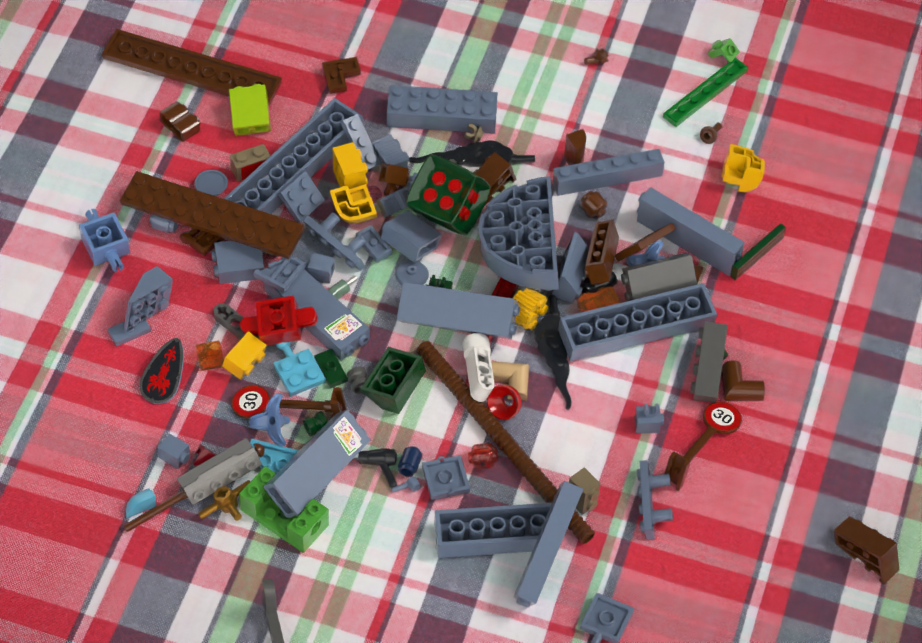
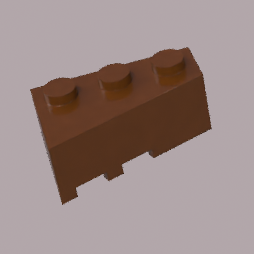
[473,152,517,206]
[834,516,900,584]

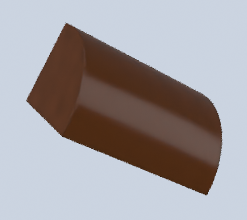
[564,129,586,165]

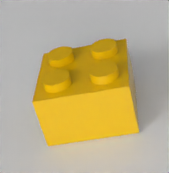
[332,142,368,189]

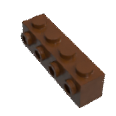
[585,220,619,284]

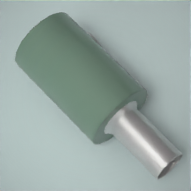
[328,275,357,299]

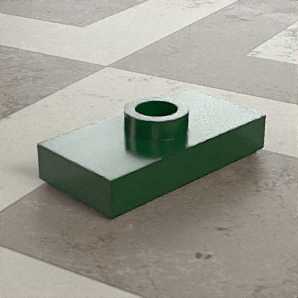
[314,349,348,388]

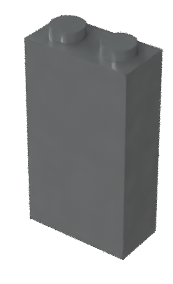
[621,253,697,302]

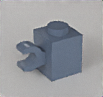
[634,403,664,433]

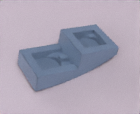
[376,184,412,218]

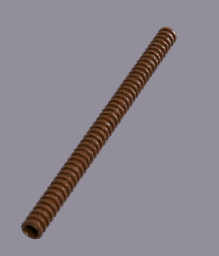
[416,341,595,544]

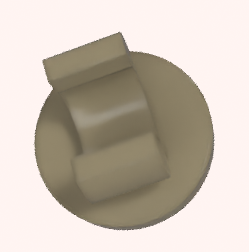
[464,124,484,143]

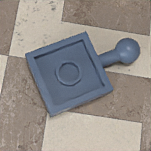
[580,593,634,643]

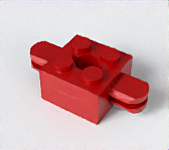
[240,295,318,345]

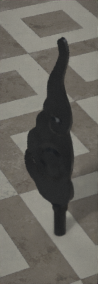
[409,140,535,166]
[534,295,572,410]

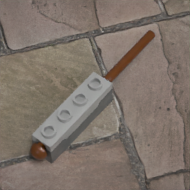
[123,438,265,532]

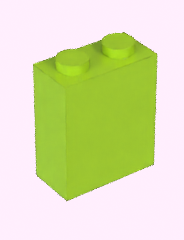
[229,84,271,136]

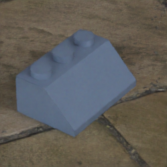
[551,232,589,304]

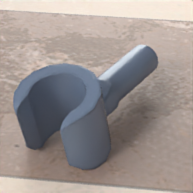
[391,477,421,492]

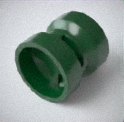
[303,411,328,437]

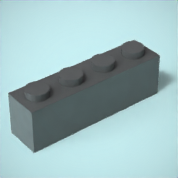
[690,321,728,403]

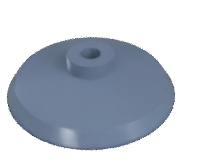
[195,170,228,196]
[395,260,429,286]

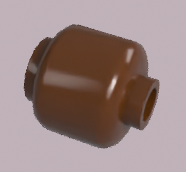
[580,191,608,219]

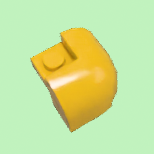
[721,143,765,192]
[330,184,377,224]

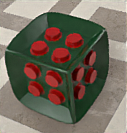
[406,154,490,236]

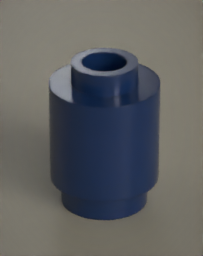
[398,446,423,477]

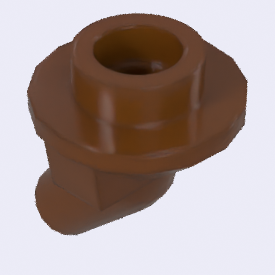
[584,48,609,65]
[700,122,723,144]

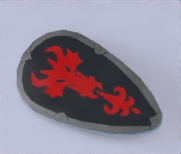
[139,338,184,404]

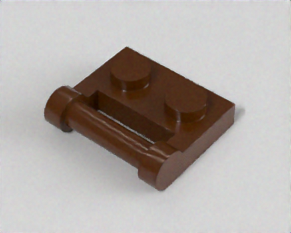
[179,228,225,256]

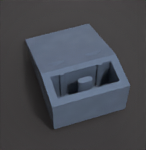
[124,266,173,330]

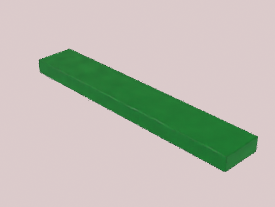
[663,57,748,127]

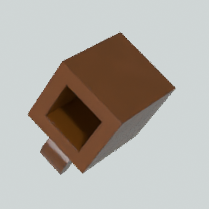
[379,163,409,196]

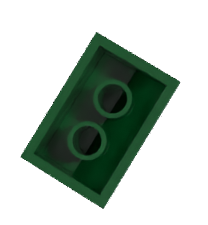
[361,346,426,414]

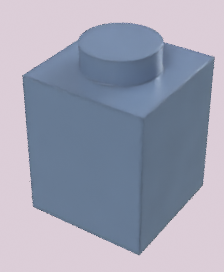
[305,253,335,283]
[158,433,190,469]

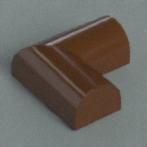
[722,360,765,401]

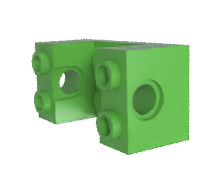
[239,466,329,553]

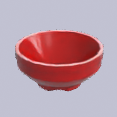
[487,384,522,420]

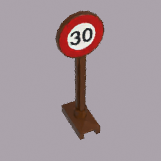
[232,385,348,420]
[664,402,742,491]

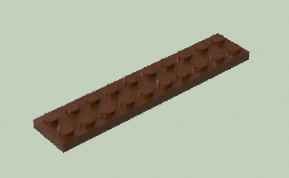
[102,29,282,106]
[120,171,305,259]

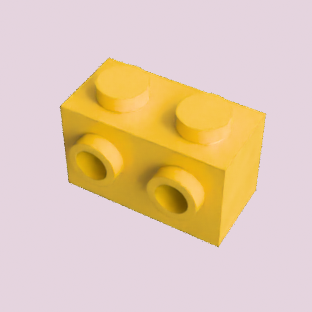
[222,332,267,380]

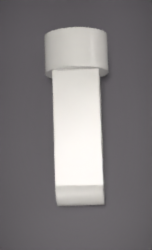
[462,333,495,402]

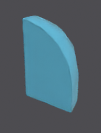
[125,488,157,518]

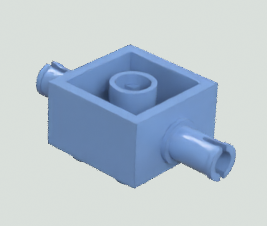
[79,209,130,272]

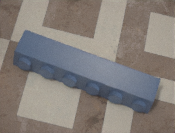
[552,149,665,196]

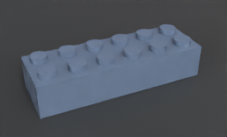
[387,85,498,134]
[434,503,552,558]

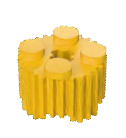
[513,287,549,331]

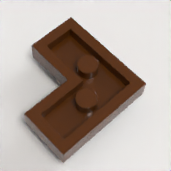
[322,57,361,94]

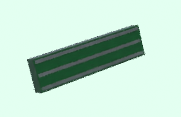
[731,224,786,281]

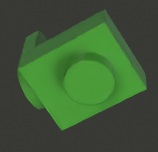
[708,38,740,62]

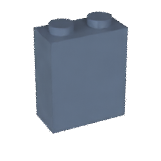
[381,210,442,263]
[211,241,264,284]

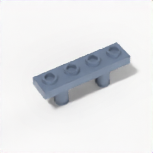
[304,212,367,271]
[637,460,673,540]

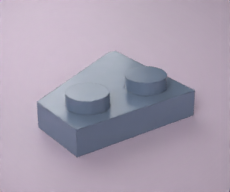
[253,255,306,293]

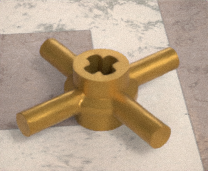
[198,480,250,521]

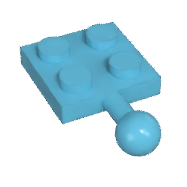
[274,342,326,397]

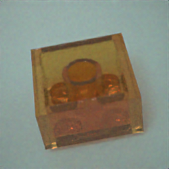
[195,340,224,371]

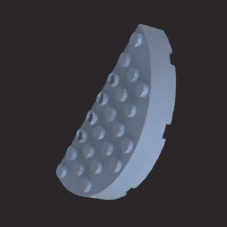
[478,176,559,291]

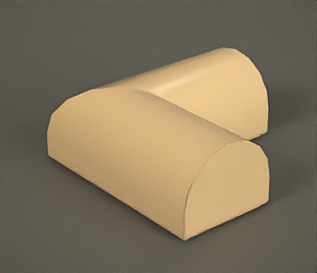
[491,361,529,401]

